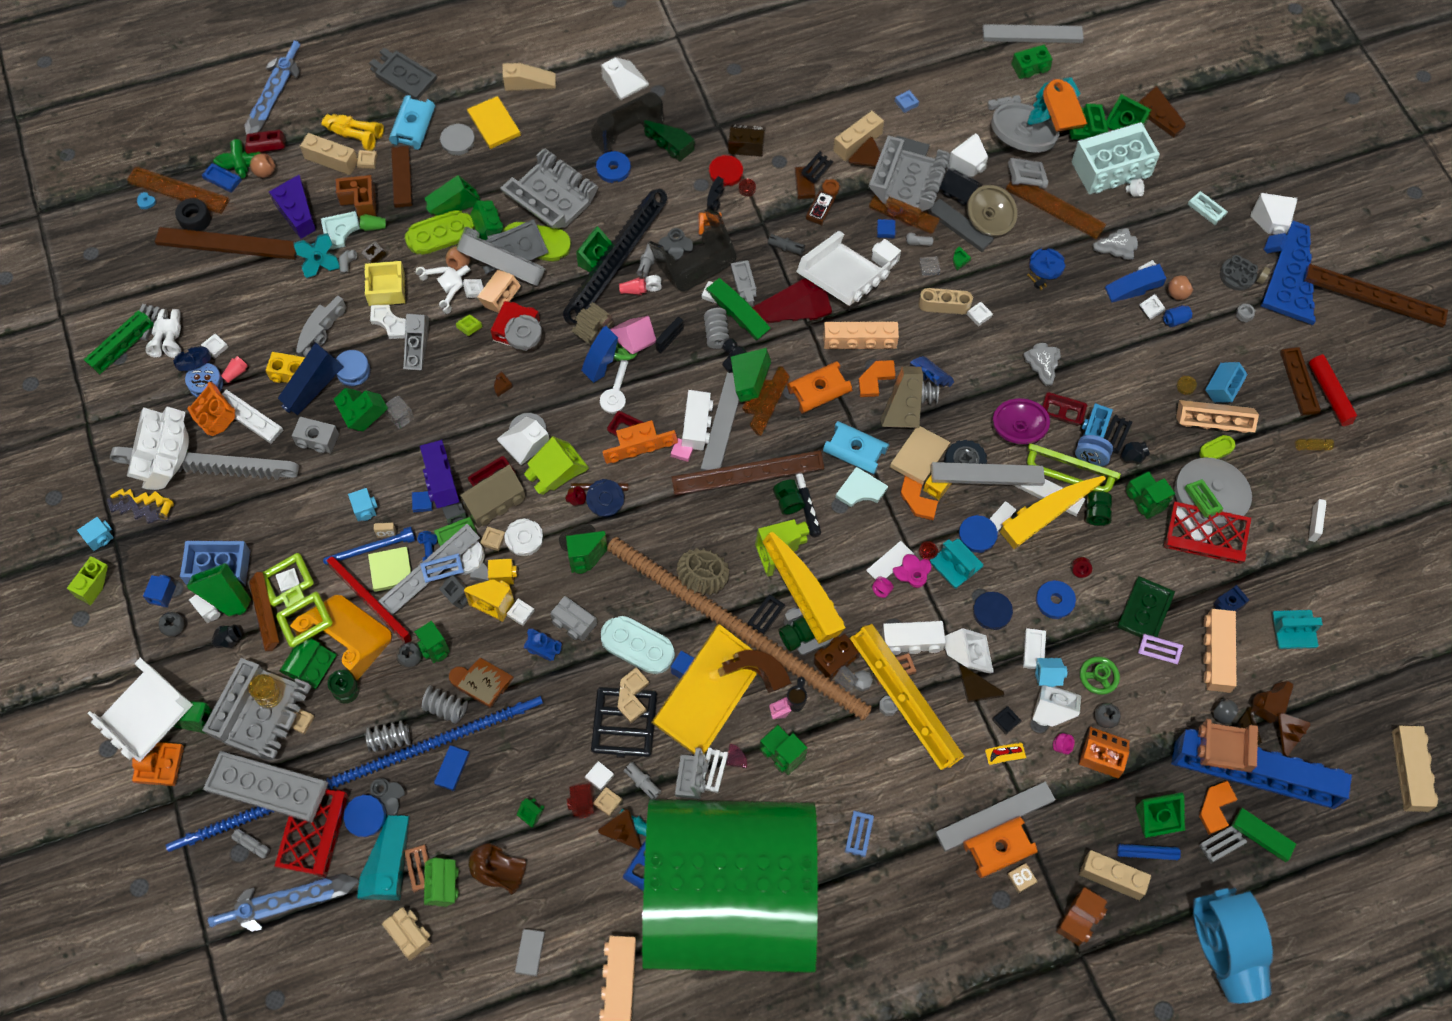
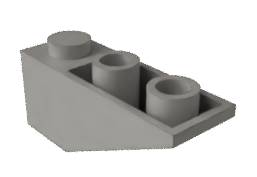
[403,314,429,370]

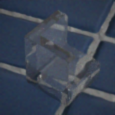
[385,395,414,429]

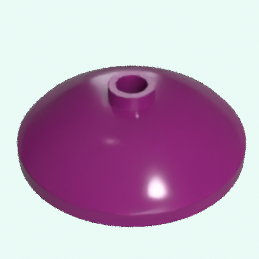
[993,398,1050,444]

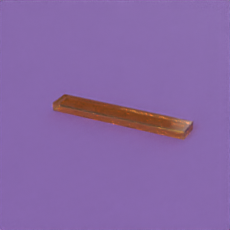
[127,166,230,214]
[1006,180,1106,239]

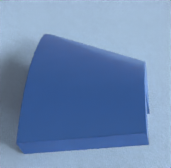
[910,356,954,388]

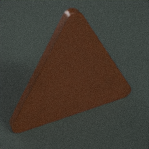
[848,137,881,167]
[1278,713,1310,756]
[598,809,641,849]

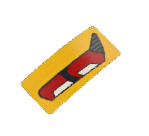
[985,743,1026,765]

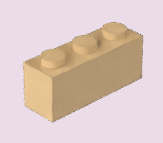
[833,111,884,161]
[300,133,358,175]
[1079,850,1152,900]

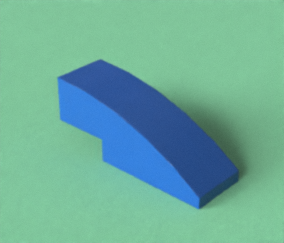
[1105,264,1167,303]
[582,326,618,383]

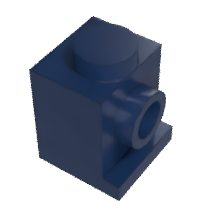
[1214,585,1249,612]

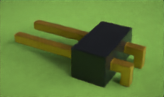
[1027,272,1047,290]

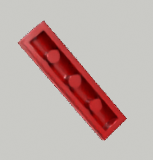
[1308,354,1357,426]

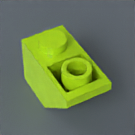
[67,556,108,605]

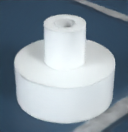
[1126,179,1144,197]

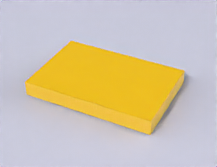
[467,96,521,149]

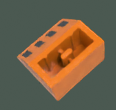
[1079,727,1130,778]

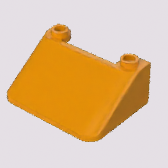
[290,595,392,681]

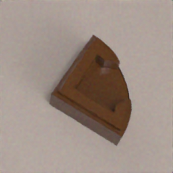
[494,371,513,397]

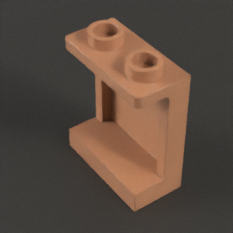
[1197,719,1258,772]

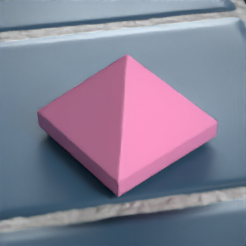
[769,697,791,719]

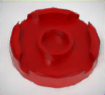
[709,155,743,187]

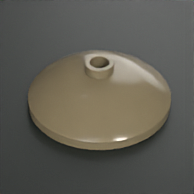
[967,185,1018,236]

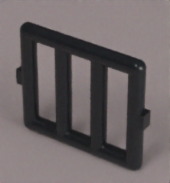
[591,687,657,758]

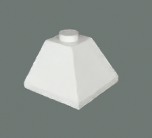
[601,57,649,100]
[947,133,988,177]
[1251,193,1297,235]
[497,417,549,465]
[945,628,993,674]
[1033,685,1081,727]

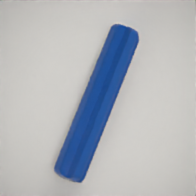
[1117,844,1181,860]

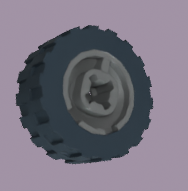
[944,440,987,464]

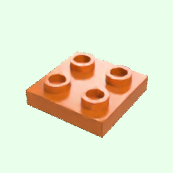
[132,742,184,786]

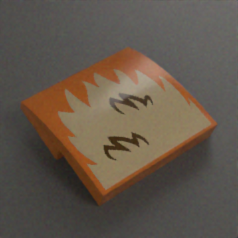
[456,658,514,708]

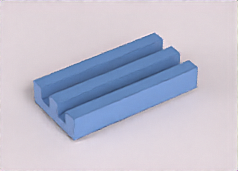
[420,553,464,583]
[845,811,874,857]

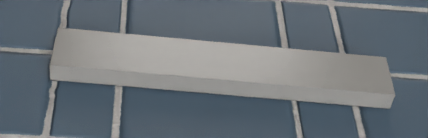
[983,24,1084,43]
[701,372,739,471]
[931,462,1045,486]
[378,524,480,615]
[935,781,1056,852]

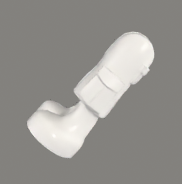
[146,309,181,358]

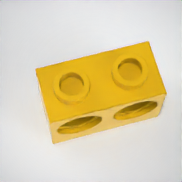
[265,352,305,383]

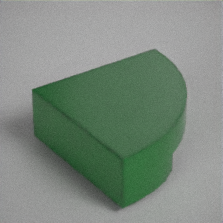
[953,246,971,270]

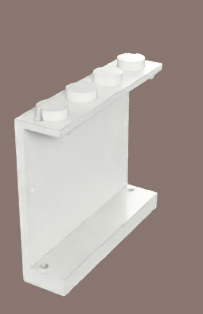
[88,658,193,762]

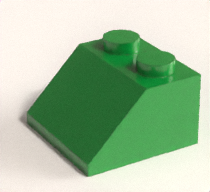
[566,531,607,574]

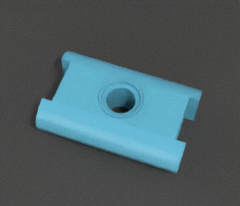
[389,95,435,150]
[823,421,889,475]

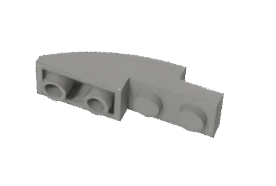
[296,295,347,357]

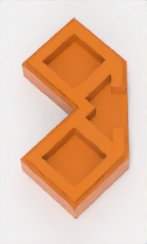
[859,360,896,397]
[900,476,938,520]
[1199,781,1237,835]

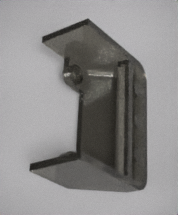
[648,209,737,292]

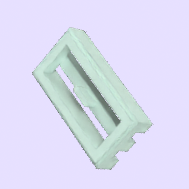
[1188,191,1228,225]

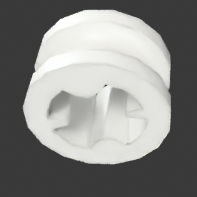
[646,275,662,292]

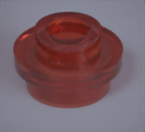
[919,541,938,560]

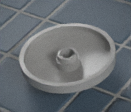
[991,103,1060,152]
[1174,458,1252,527]

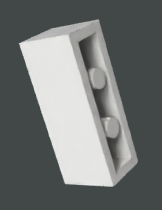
[681,390,713,450]
[882,621,945,655]

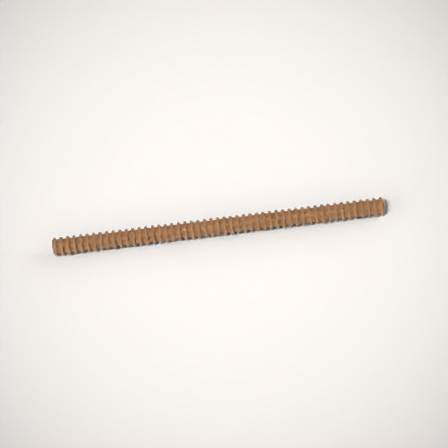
[607,537,872,721]

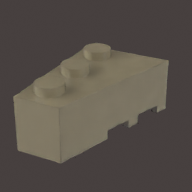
[880,366,923,428]

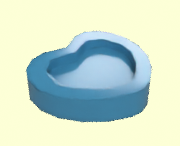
[137,192,156,209]

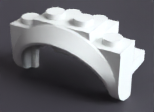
[127,407,189,490]

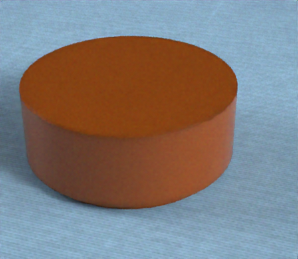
[822,179,840,196]
[449,667,467,687]

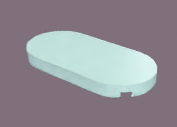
[601,616,675,674]

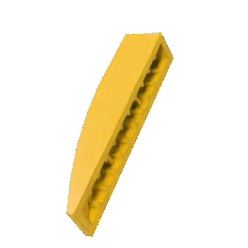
[1000,476,1106,549]
[763,532,845,644]

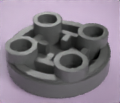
[1220,255,1258,291]

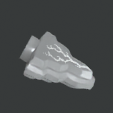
[1093,228,1138,259]
[1023,343,1061,386]

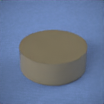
[1255,266,1271,284]

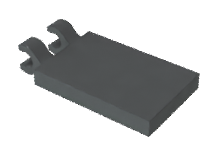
[369,48,437,100]
[483,219,549,274]

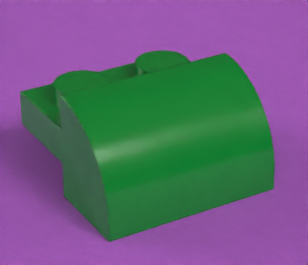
[1069,104,1108,140]
[279,638,336,690]

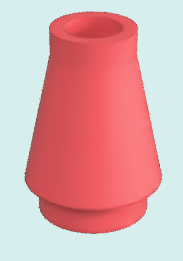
[619,277,646,295]
[221,356,248,383]

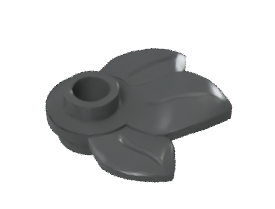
[658,228,693,261]
[370,778,405,816]

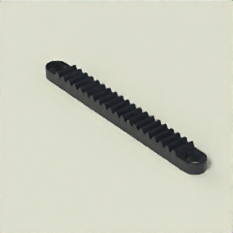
[563,188,667,324]

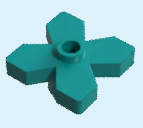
[294,233,340,278]

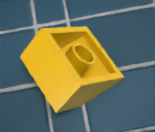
[464,579,515,622]

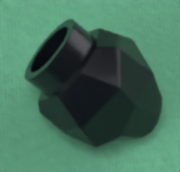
[1121,441,1150,464]
[212,624,242,648]

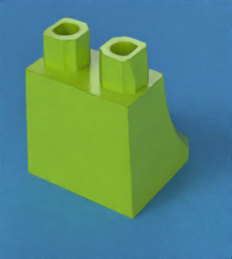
[524,436,589,495]
[755,519,809,577]

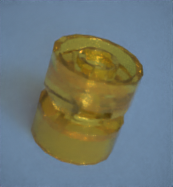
[249,674,282,708]

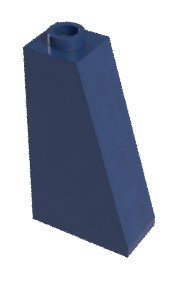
[278,343,344,415]

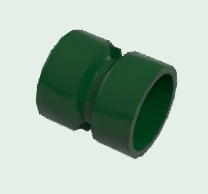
[773,479,805,515]
[1086,491,1112,526]
[778,616,815,652]
[327,670,359,704]

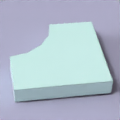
[321,211,360,250]
[835,467,888,507]

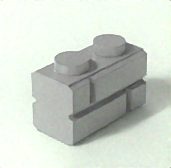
[550,596,597,641]

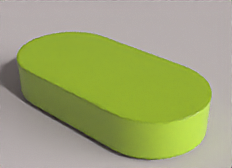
[1199,435,1235,459]

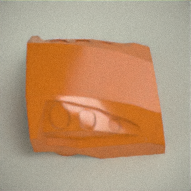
[187,381,235,436]

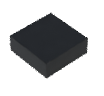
[992,706,1022,735]

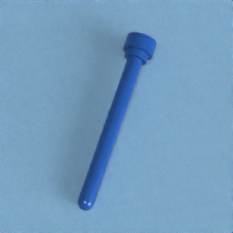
[323,526,416,565]

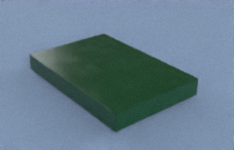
[1117,576,1175,643]

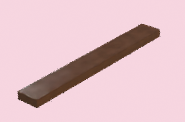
[155,227,298,260]
[1304,264,1448,328]
[671,450,825,496]

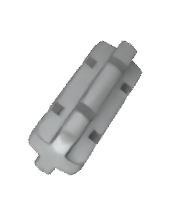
[988,95,1021,110]
[231,829,270,859]

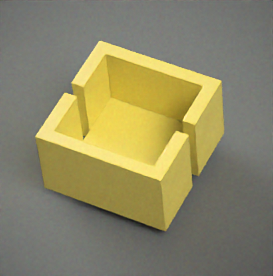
[365,261,405,306]

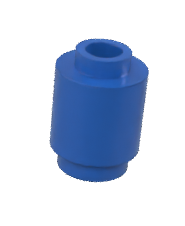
[1163,305,1192,327]

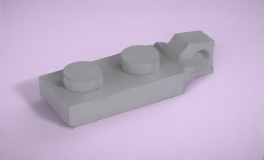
[730,260,756,307]

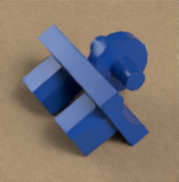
[524,629,562,661]

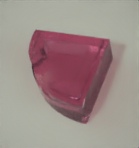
[727,744,747,768]

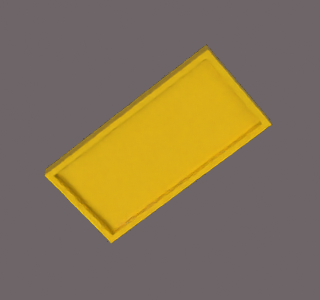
[651,624,757,755]

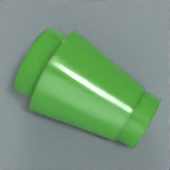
[360,214,386,231]

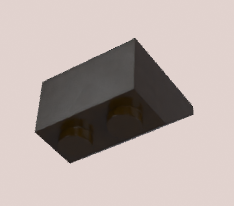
[728,124,766,157]

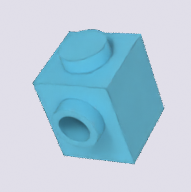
[348,488,378,521]
[77,517,114,551]
[1035,658,1067,687]

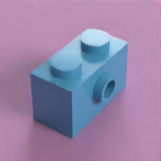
[1206,362,1248,402]
[1082,404,1113,438]

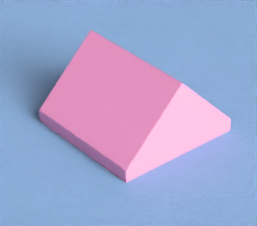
[610,316,656,355]

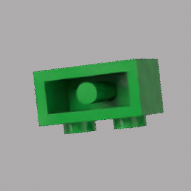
[1011,44,1053,79]
[470,201,503,240]
[414,620,450,664]

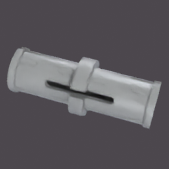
[637,242,658,277]
[624,762,662,800]

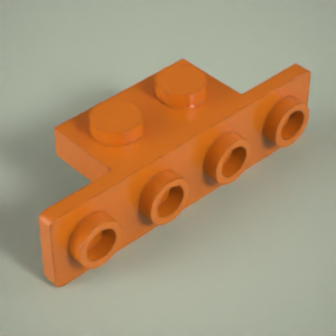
[602,420,678,464]

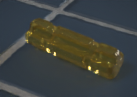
[1295,439,1334,450]

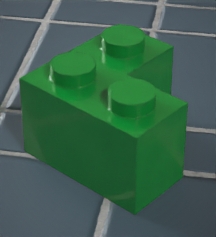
[333,388,388,432]
[1126,471,1176,519]
[760,725,808,775]

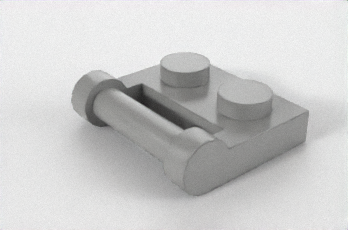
[1008,158,1048,189]

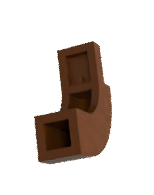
[718,650,792,694]

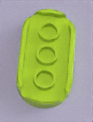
[405,210,475,254]
[502,222,571,261]

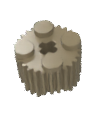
[572,302,614,345]

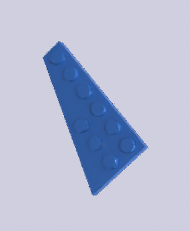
[1261,221,1316,325]

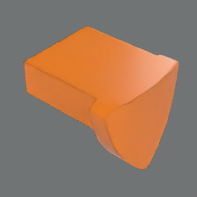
[698,213,721,235]

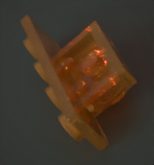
[869,194,939,233]
[742,366,790,436]

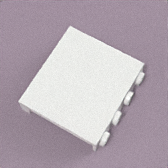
[797,231,891,306]

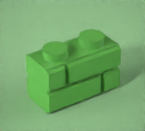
[424,858,458,907]

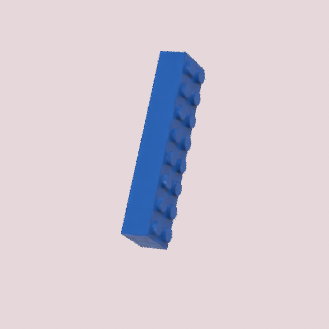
[1171,729,1352,809]

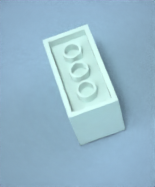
[1071,122,1160,194]

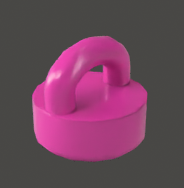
[872,576,894,598]
[1053,733,1075,755]

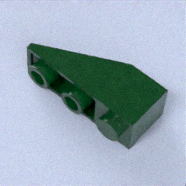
[644,120,695,161]

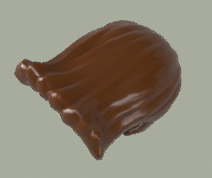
[468,843,526,895]

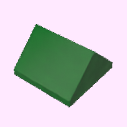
[1106,94,1152,130]
[576,226,612,272]
[1135,792,1185,838]

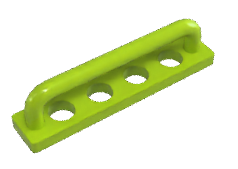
[1027,443,1121,492]

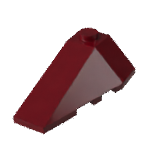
[752,278,832,323]

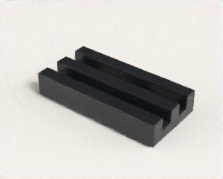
[801,151,833,184]
[655,316,684,354]
[1104,414,1132,454]
[748,594,785,636]

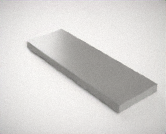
[203,751,328,823]

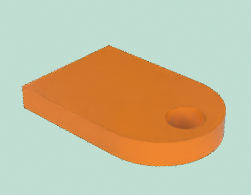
[1043,79,1087,132]

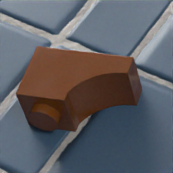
[1251,681,1294,723]

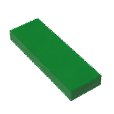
[1232,808,1296,862]

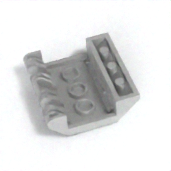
[869,136,950,213]
[500,148,598,228]
[202,658,311,760]

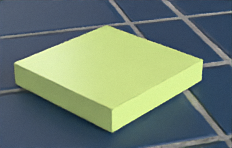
[368,547,411,592]

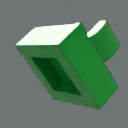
[516,798,544,827]

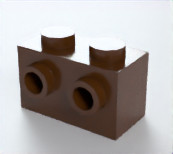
[814,633,860,681]

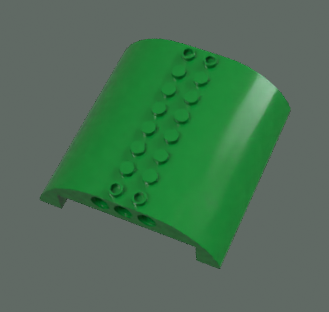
[642,799,818,973]

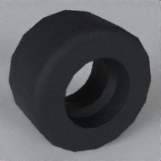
[175,198,211,231]

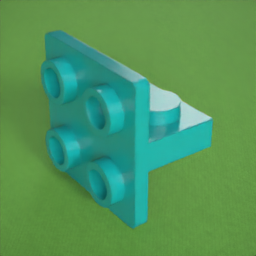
[930,538,983,589]
[1272,610,1323,649]

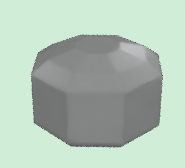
[1236,304,1255,322]
[852,670,873,692]
[879,696,899,716]

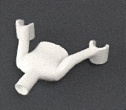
[416,265,470,314]

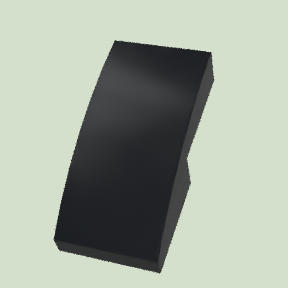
[707,176,725,213]

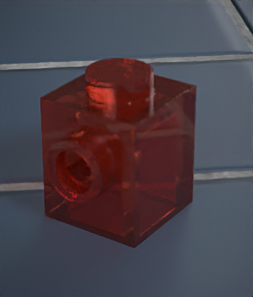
[567,784,594,818]

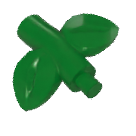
[213,139,261,178]

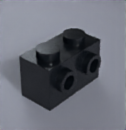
[940,168,983,205]

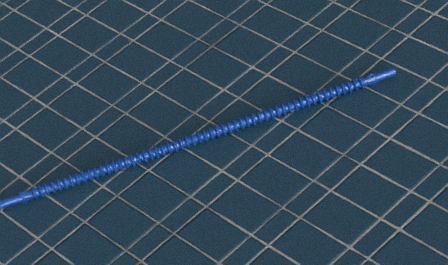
[166,696,543,852]

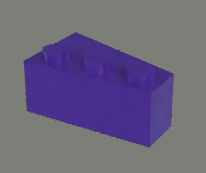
[269,175,316,239]
[420,440,459,508]

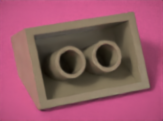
[460,465,526,528]

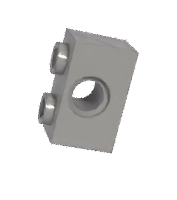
[292,417,339,453]

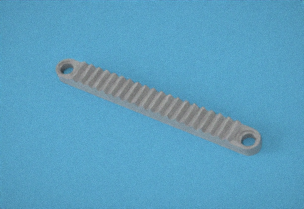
[110,447,299,480]

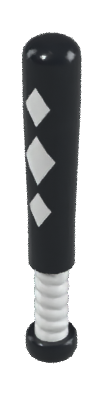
[796,474,821,537]

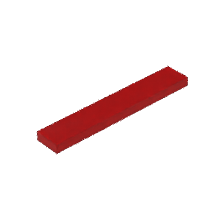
[326,556,412,643]

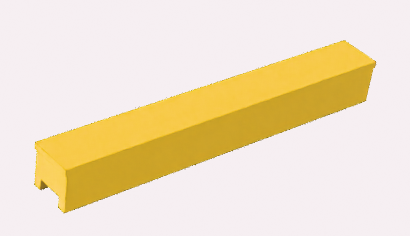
[850,624,965,770]

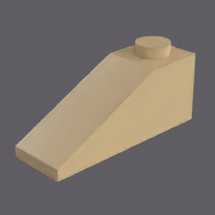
[503,63,556,91]

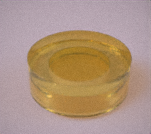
[1177,376,1197,395]

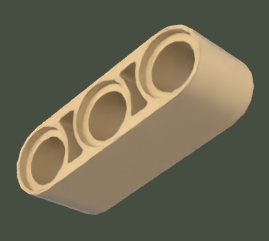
[919,288,973,314]

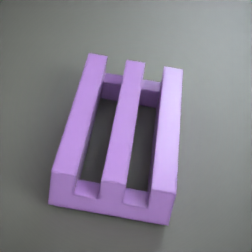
[1138,633,1183,664]

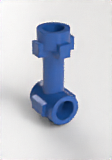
[417,531,437,561]

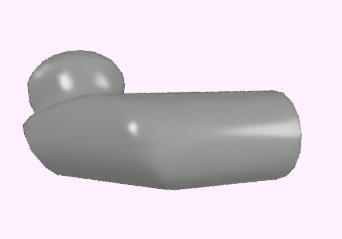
[906,233,933,246]
[339,250,357,274]

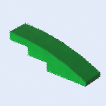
[706,278,771,341]

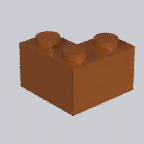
[336,175,376,218]
[1057,887,1107,946]

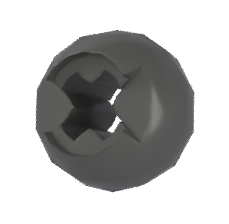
[158,612,185,636]
[396,642,422,668]
[1213,699,1239,724]
[1095,703,1121,728]

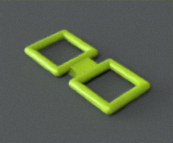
[263,553,332,647]

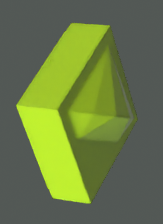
[456,314,482,336]

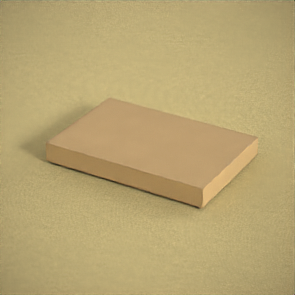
[890,426,951,485]

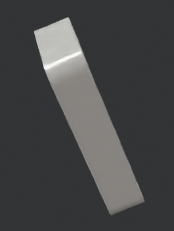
[457,227,545,286]

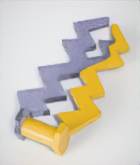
[107,488,174,524]

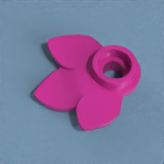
[892,554,931,588]

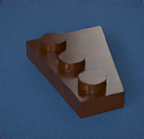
[1138,86,1186,138]

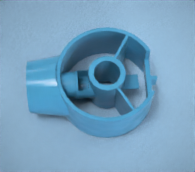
[1193,888,1273,1003]

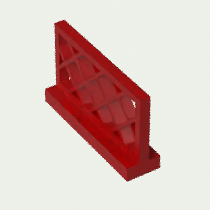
[1163,501,1251,564]
[275,789,349,878]

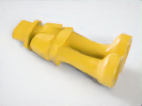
[321,114,384,151]

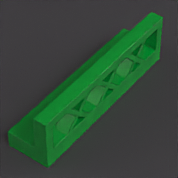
[83,310,154,375]

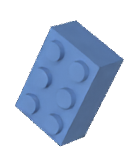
[180,541,250,586]

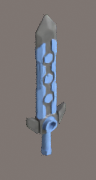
[245,41,301,135]
[208,874,358,932]

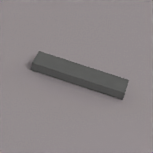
[928,198,994,252]

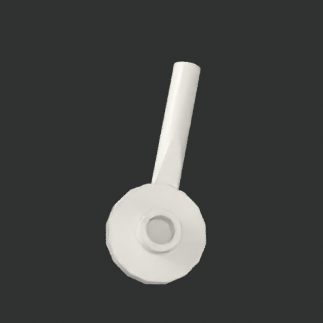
[600,360,628,414]

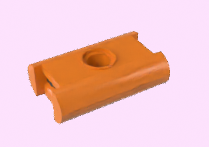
[787,361,852,413]
[963,816,1037,879]

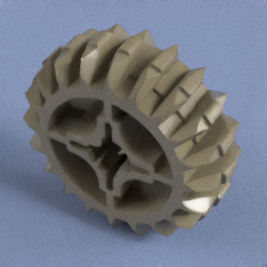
[676,548,729,595]

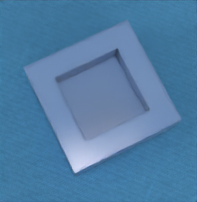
[895,90,919,113]

